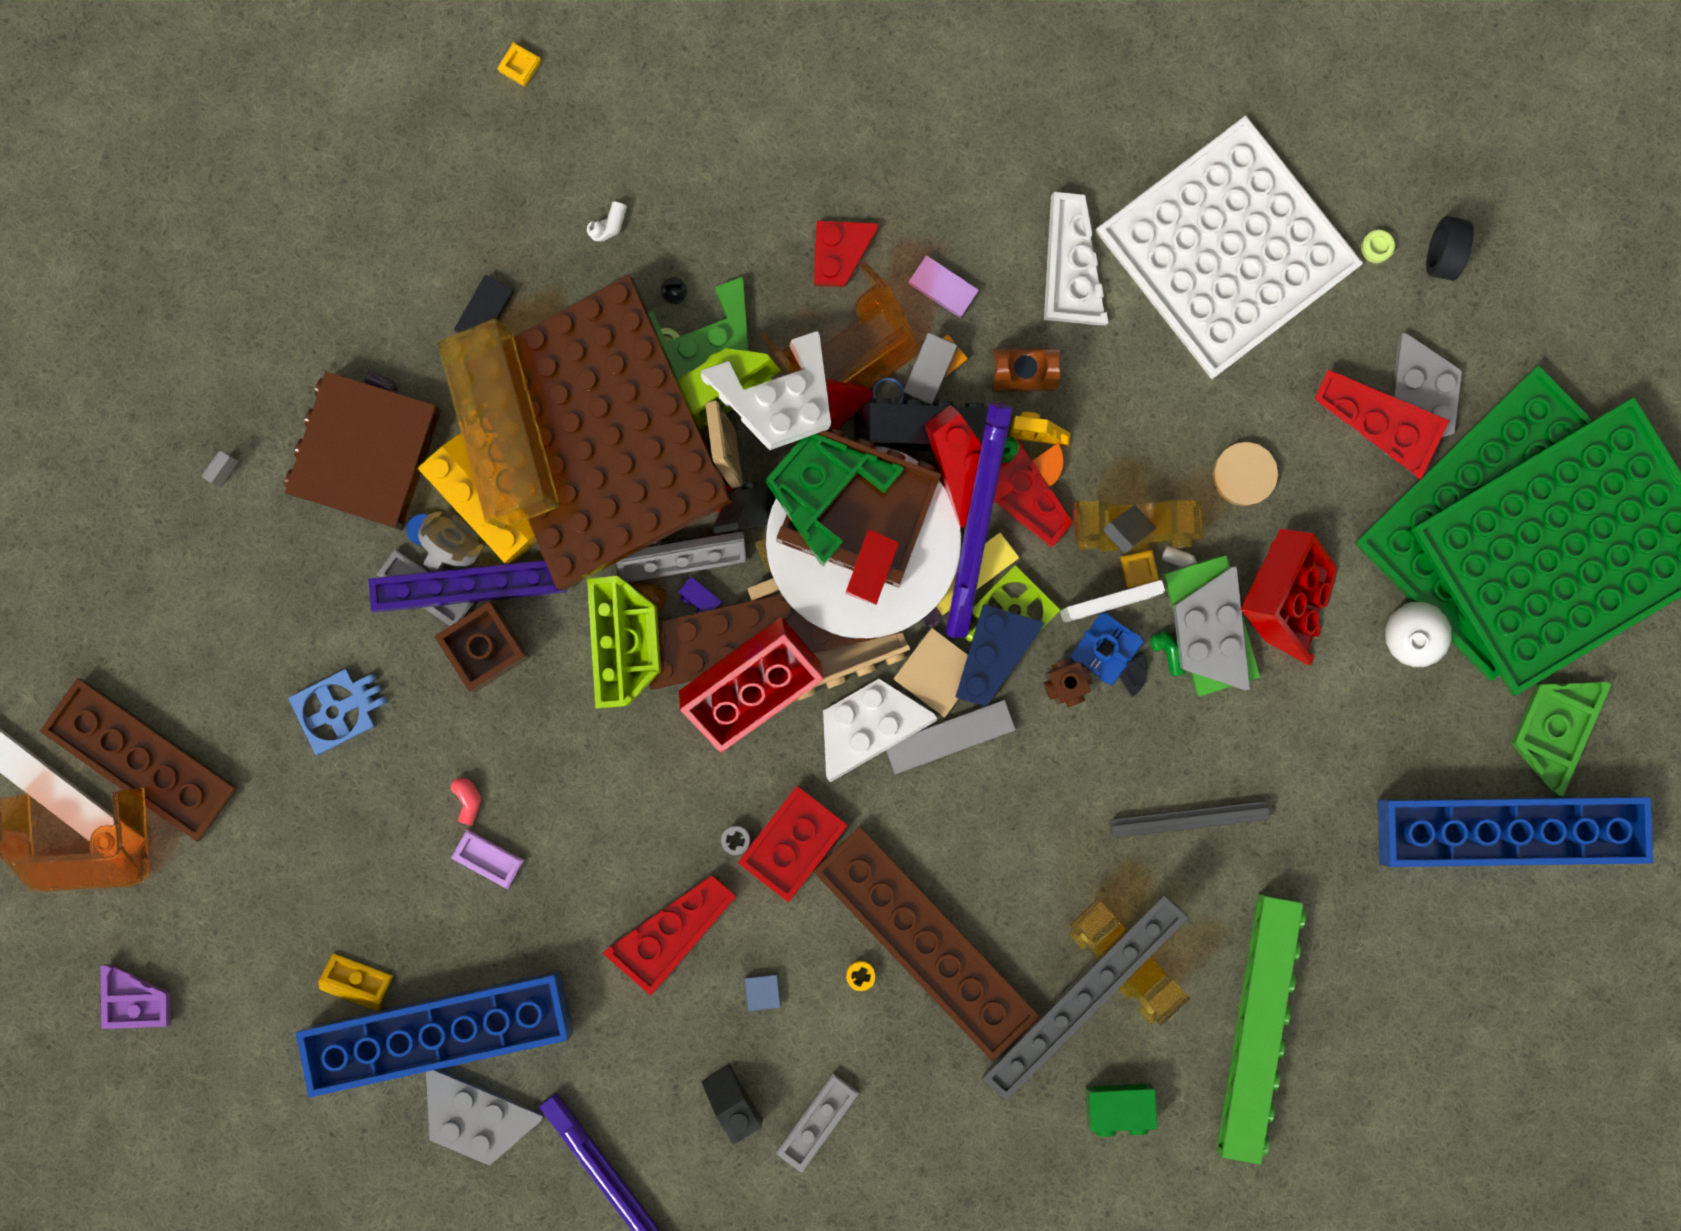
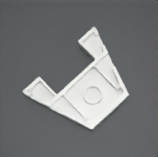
[701,331,831,450]

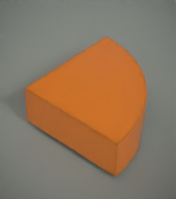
[1032,443,1063,488]

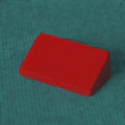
[845,529,899,605]

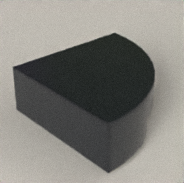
[1119,653,1148,697]

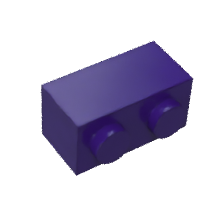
[679,577,723,613]

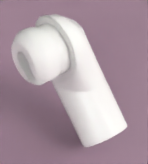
[587,202,627,242]
[1162,546,1197,568]

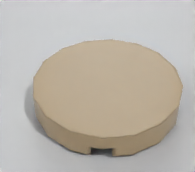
[1212,442,1278,506]

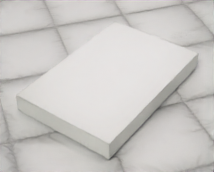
[1060,580,1165,623]

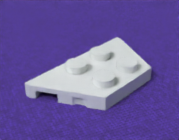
[823,679,937,782]

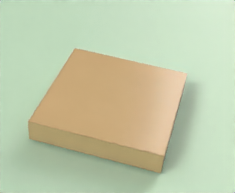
[705,400,743,488]
[893,628,967,718]

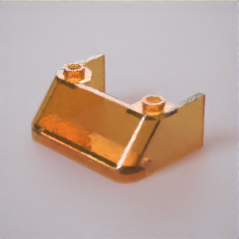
[760,262,918,389]
[0,787,149,891]

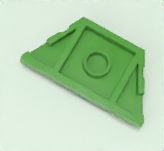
[1511,682,1612,797]

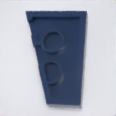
[955,604,1045,707]

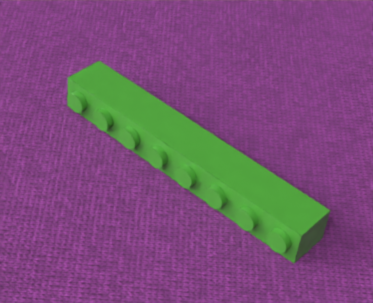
[1216,894,1306,1165]

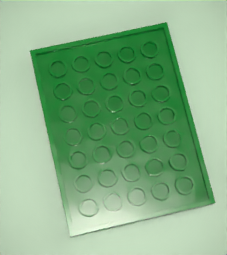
[1354,365,1593,681]
[1410,397,1681,696]

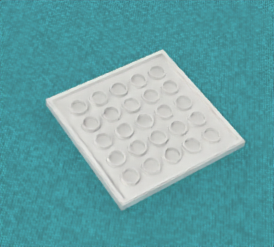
[1096,115,1363,379]

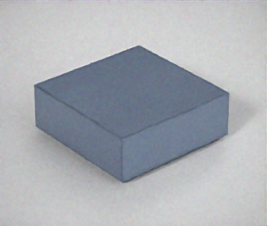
[745,974,781,1011]

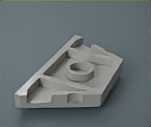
[1384,333,1462,456]
[1173,566,1250,690]
[426,1069,544,1166]

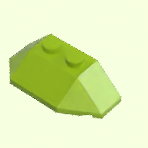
[679,348,781,430]
[587,576,661,709]

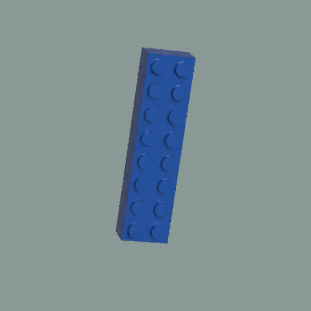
[1377,796,1653,867]
[296,970,573,1098]

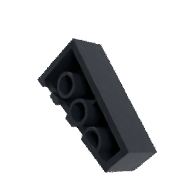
[854,398,989,451]

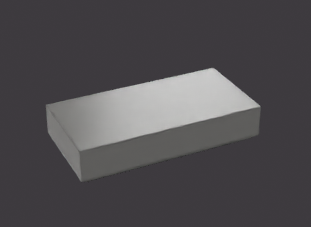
[903,333,959,405]

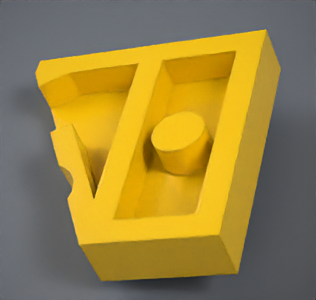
[1008,412,1071,446]

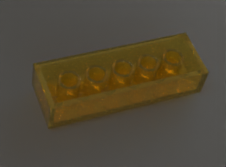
[437,319,560,529]

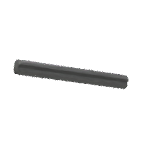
[1110,801,1271,838]

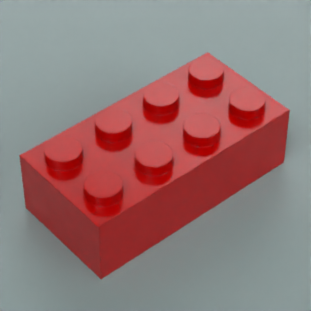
[679,617,824,753]

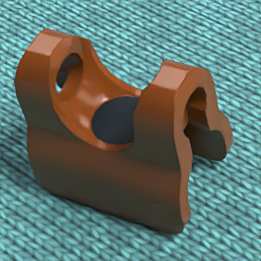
[992,348,1060,392]

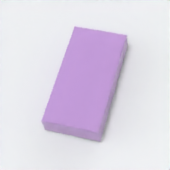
[908,255,979,318]
[451,829,524,889]

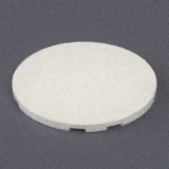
[766,445,961,639]

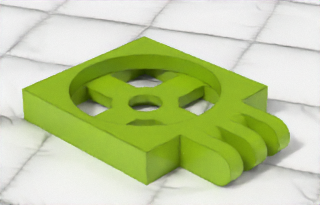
[965,565,1060,642]

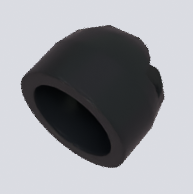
[661,277,687,304]

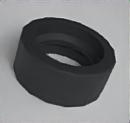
[1426,216,1474,281]

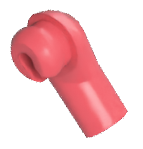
[451,777,481,826]

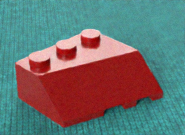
[1241,529,1338,666]

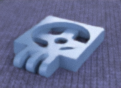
[288,669,388,755]

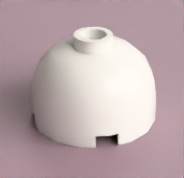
[1385,602,1452,667]

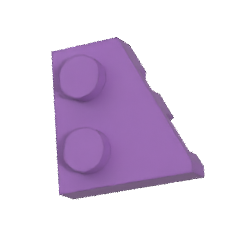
[100,964,171,1029]

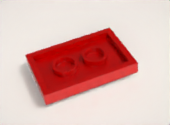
[738,786,848,903]

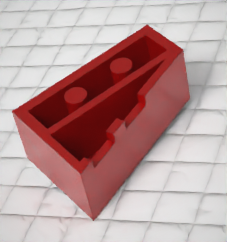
[924,405,1013,528]

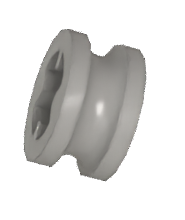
[721,825,751,855]

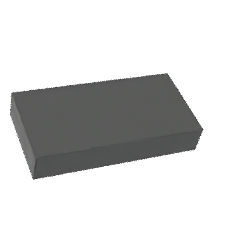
[1103,505,1157,554]

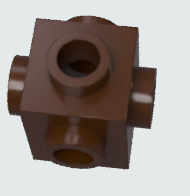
[1043,659,1093,708]

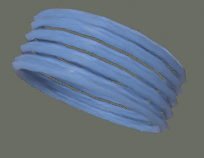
[873,378,904,404]

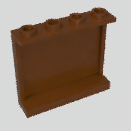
[284,371,442,531]
[776,427,941,588]

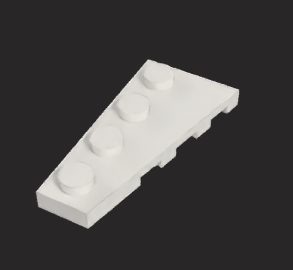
[1044,192,1109,326]

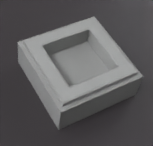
[202,450,239,487]

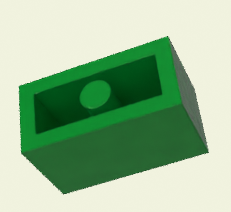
[1085,1083,1157,1137]

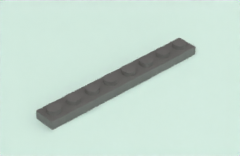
[983,892,1188,1101]

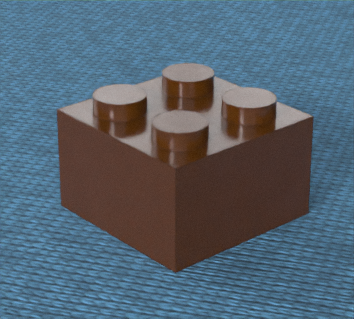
[434,601,530,692]

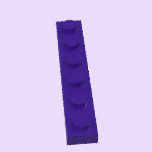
[368,561,568,613]

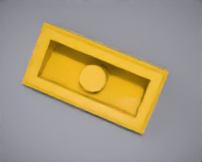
[318,953,393,1011]

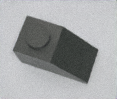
[713,481,776,533]
[701,1065,763,1145]

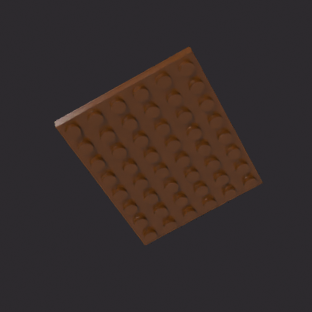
[464,274,732,591]

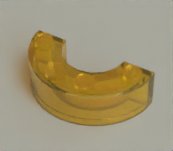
[1073,500,1203,552]
[1069,899,1190,1026]

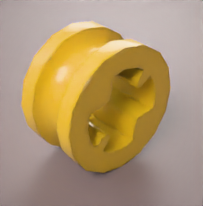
[846,960,876,991]

